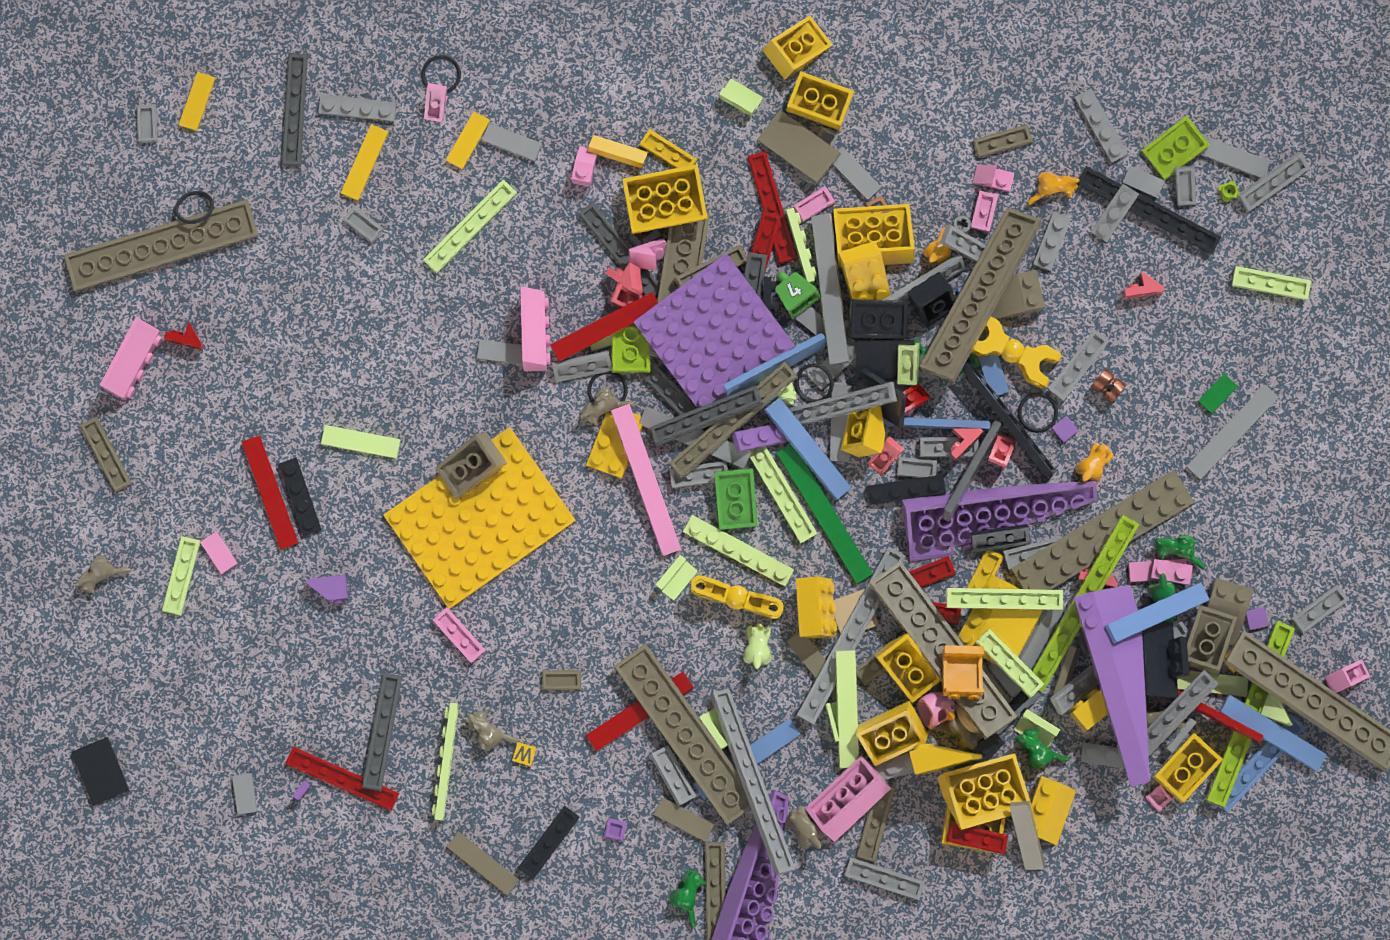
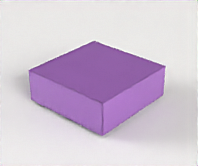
[1052,416,1079,443]
[1246,607,1269,630]
[292,780,311,800]
[604,818,627,842]

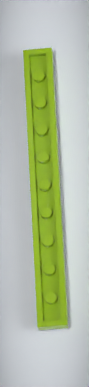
[1032,514,1140,693]
[1206,621,1295,808]

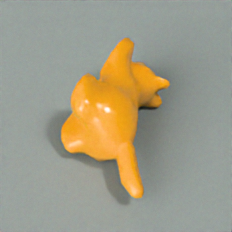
[1028,172,1079,205]
[924,227,953,266]
[1075,443,1114,484]

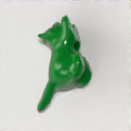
[1154,535,1205,570]
[1147,573,1178,622]
[1016,728,1070,769]
[670,869,707,927]

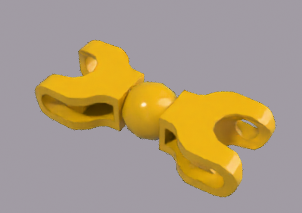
[971,317,1062,388]
[691,575,783,619]

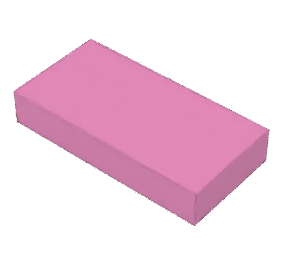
[793,186,835,222]
[200,532,238,574]

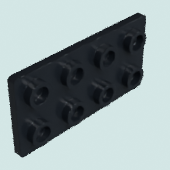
[1142,622,1190,699]

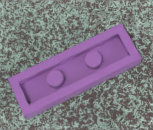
[732,424,788,453]

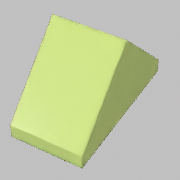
[1261,693,1293,727]

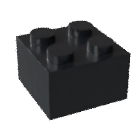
[907,272,956,328]

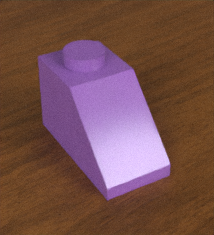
[306,575,349,605]

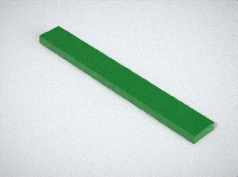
[776,444,873,584]

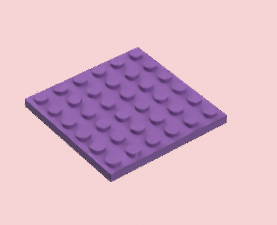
[634,253,795,408]

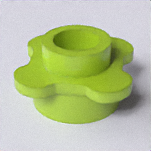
[1218,181,1240,202]

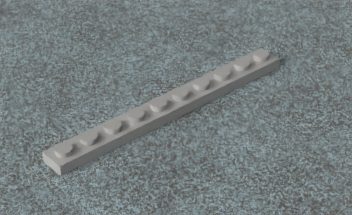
[796,547,905,725]
[710,689,795,876]

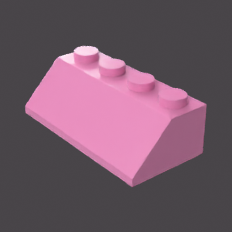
[521,287,550,371]
[100,317,163,401]
[805,755,891,842]

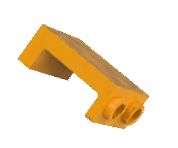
[942,645,985,700]

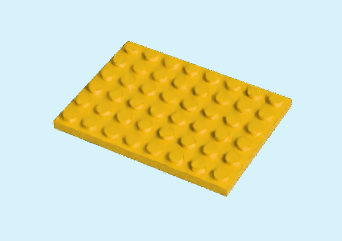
[383,427,576,609]

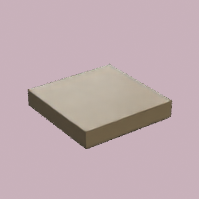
[833,589,879,634]

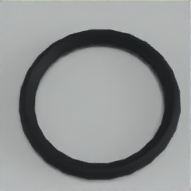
[421,55,461,93]
[174,191,214,224]
[795,363,834,403]
[587,371,628,402]
[1018,392,1058,433]

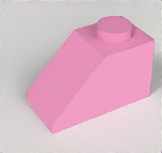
[571,146,597,187]
[1325,659,1370,693]

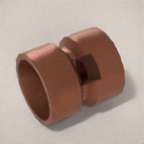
[1090,368,1127,404]

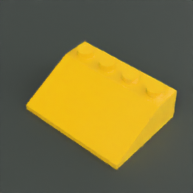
[622,164,708,234]
[833,204,915,268]
[958,575,1044,666]
[909,743,983,775]
[937,753,1033,830]

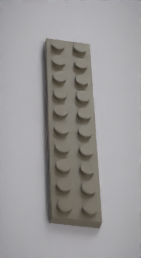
[64,199,259,292]
[919,208,1042,382]
[1011,470,1194,590]
[869,561,1017,740]
[1224,630,1390,772]
[614,644,751,825]

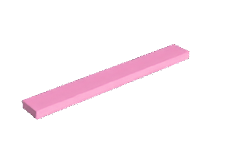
[611,404,681,556]

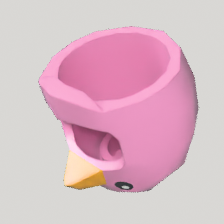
[917,691,956,729]

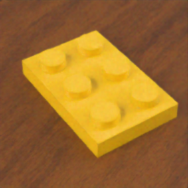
[586,412,643,479]

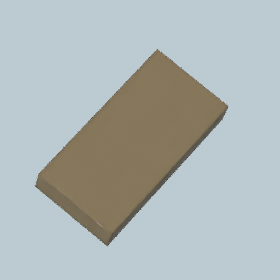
[542,670,581,690]

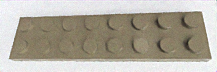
[649,213,710,358]

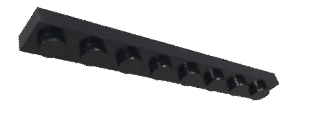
[1076,166,1221,255]
[962,358,1057,478]

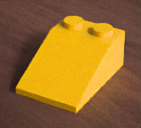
[762,16,833,80]
[840,406,885,457]

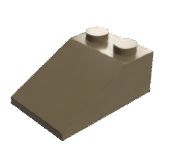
[991,270,1045,320]
[435,432,507,499]
[1206,578,1254,646]
[1187,605,1237,676]

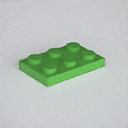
[714,468,758,530]

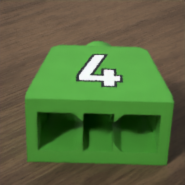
[775,272,821,319]

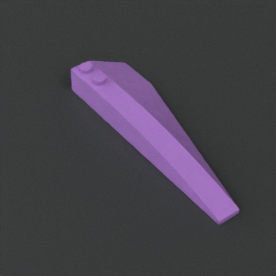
[902,481,1097,562]
[1074,585,1150,787]
[712,790,789,940]

